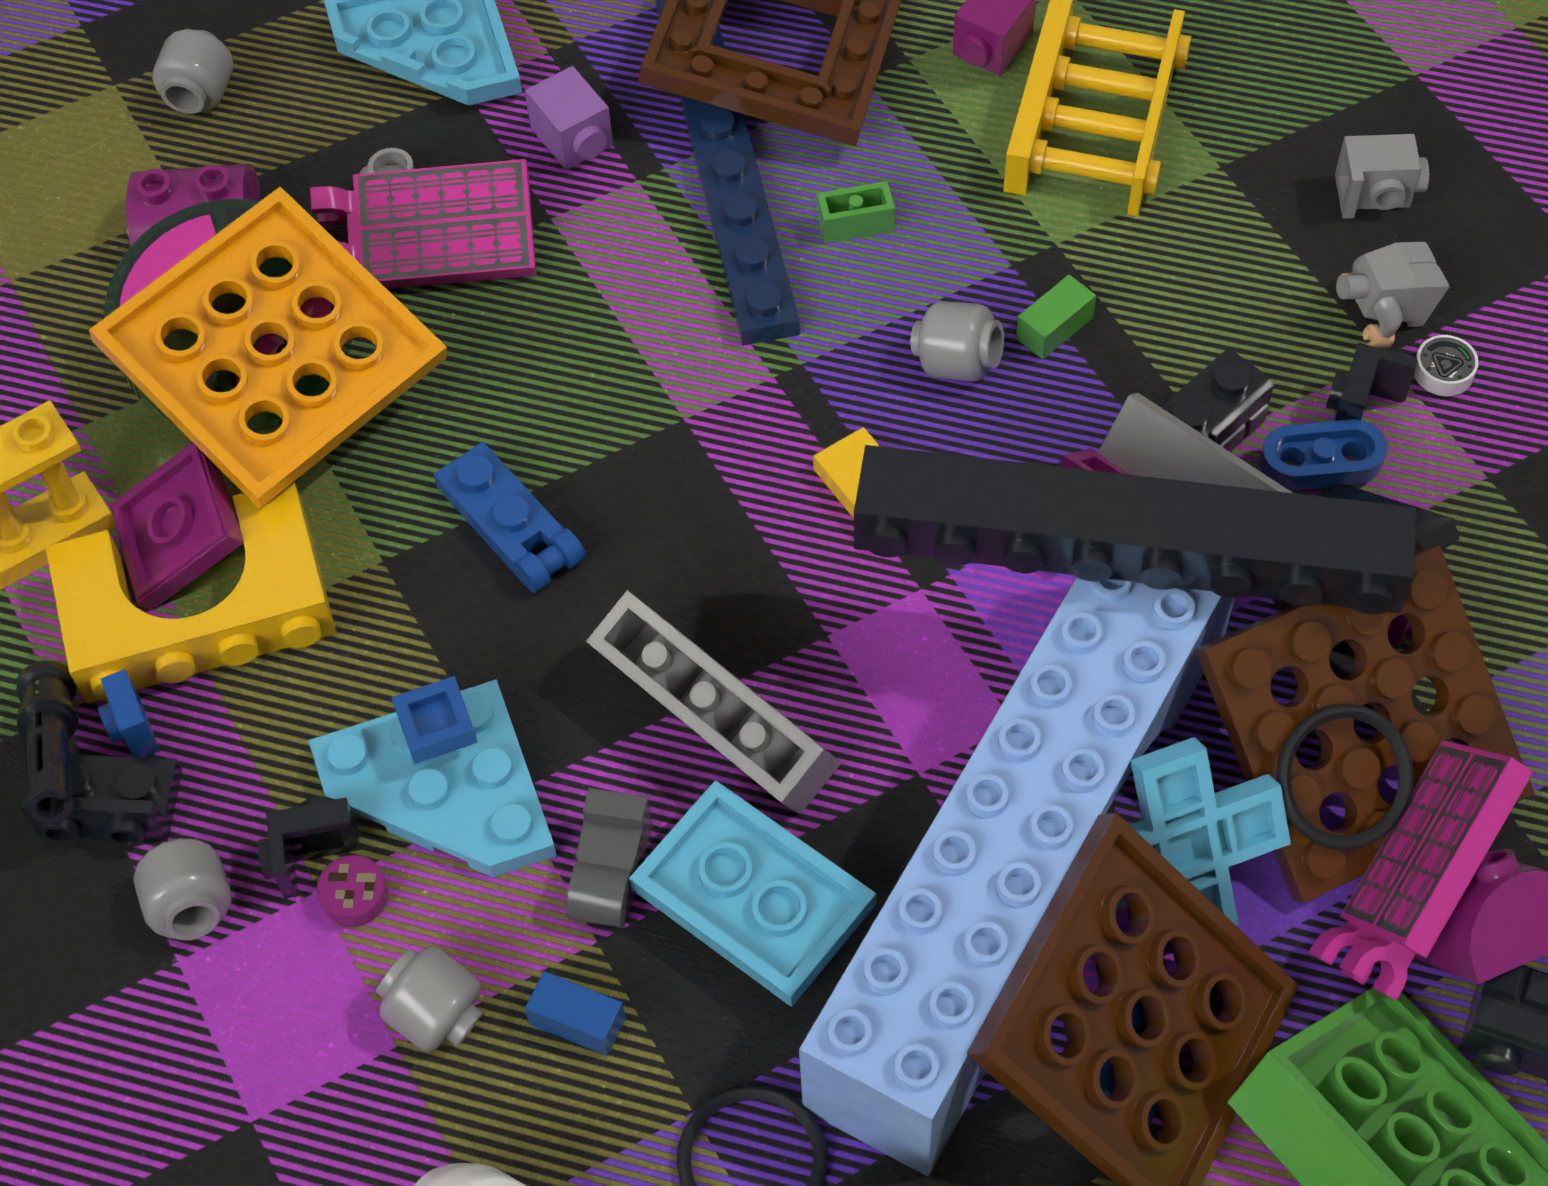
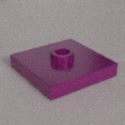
[110,442,244,610]

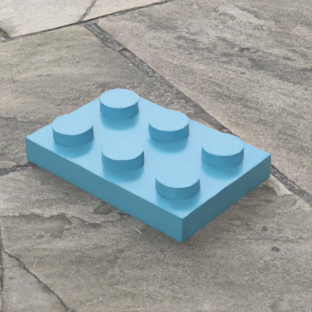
[629,780,876,1007]

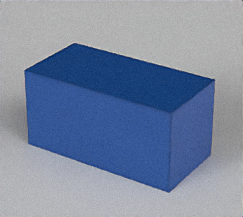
[525,971,626,1056]

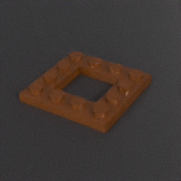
[638,0,902,147]

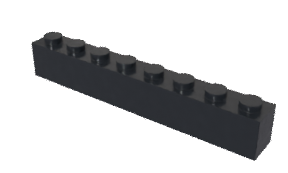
[854,445,1416,615]

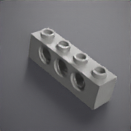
[586,590,842,814]

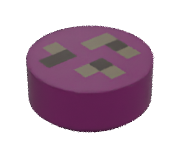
[317,855,388,927]

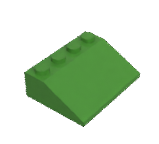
[1227,988,1548,1186]

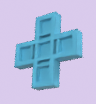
[1116,737,1291,926]

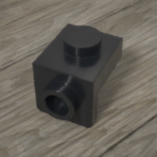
[1326,343,1418,421]
[258,797,361,899]

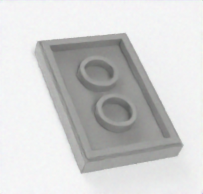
[1098,393,1293,493]

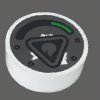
[1414,335,1478,396]

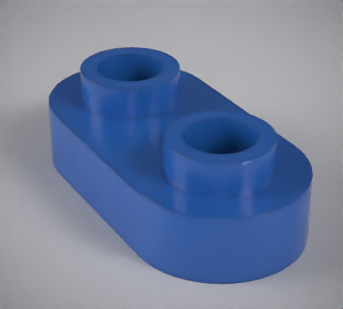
[1260,419,1387,490]

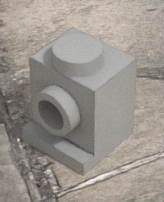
[1335,134,1429,219]

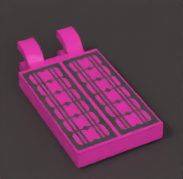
[310,159,537,289]
[1308,740,1534,1001]

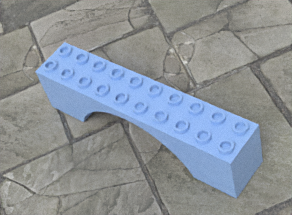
[799,578,1234,1177]

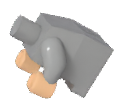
[1336,242,1450,348]

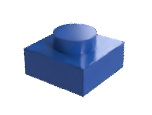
[98,669,160,758]
[391,676,478,765]

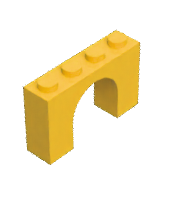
[45,482,337,704]

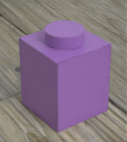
[525,66,613,170]

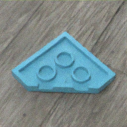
[324,0,522,106]
[309,679,557,877]

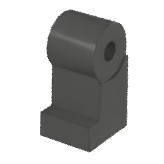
[566,788,653,928]

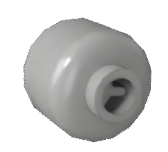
[152,29,234,114]
[910,301,1004,382]
[133,838,231,940]
[375,946,483,1051]

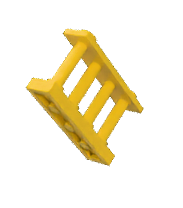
[1003,0,1191,217]
[0,400,116,590]

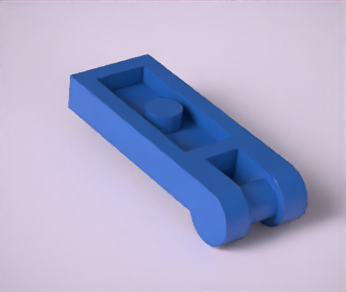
[433,442,586,593]

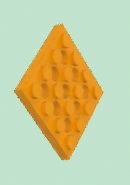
[89,187,447,509]

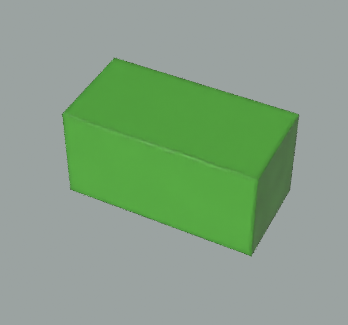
[817,181,895,244]
[1016,275,1096,360]

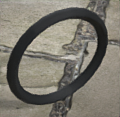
[1276,703,1414,850]
[676,1085,828,1186]

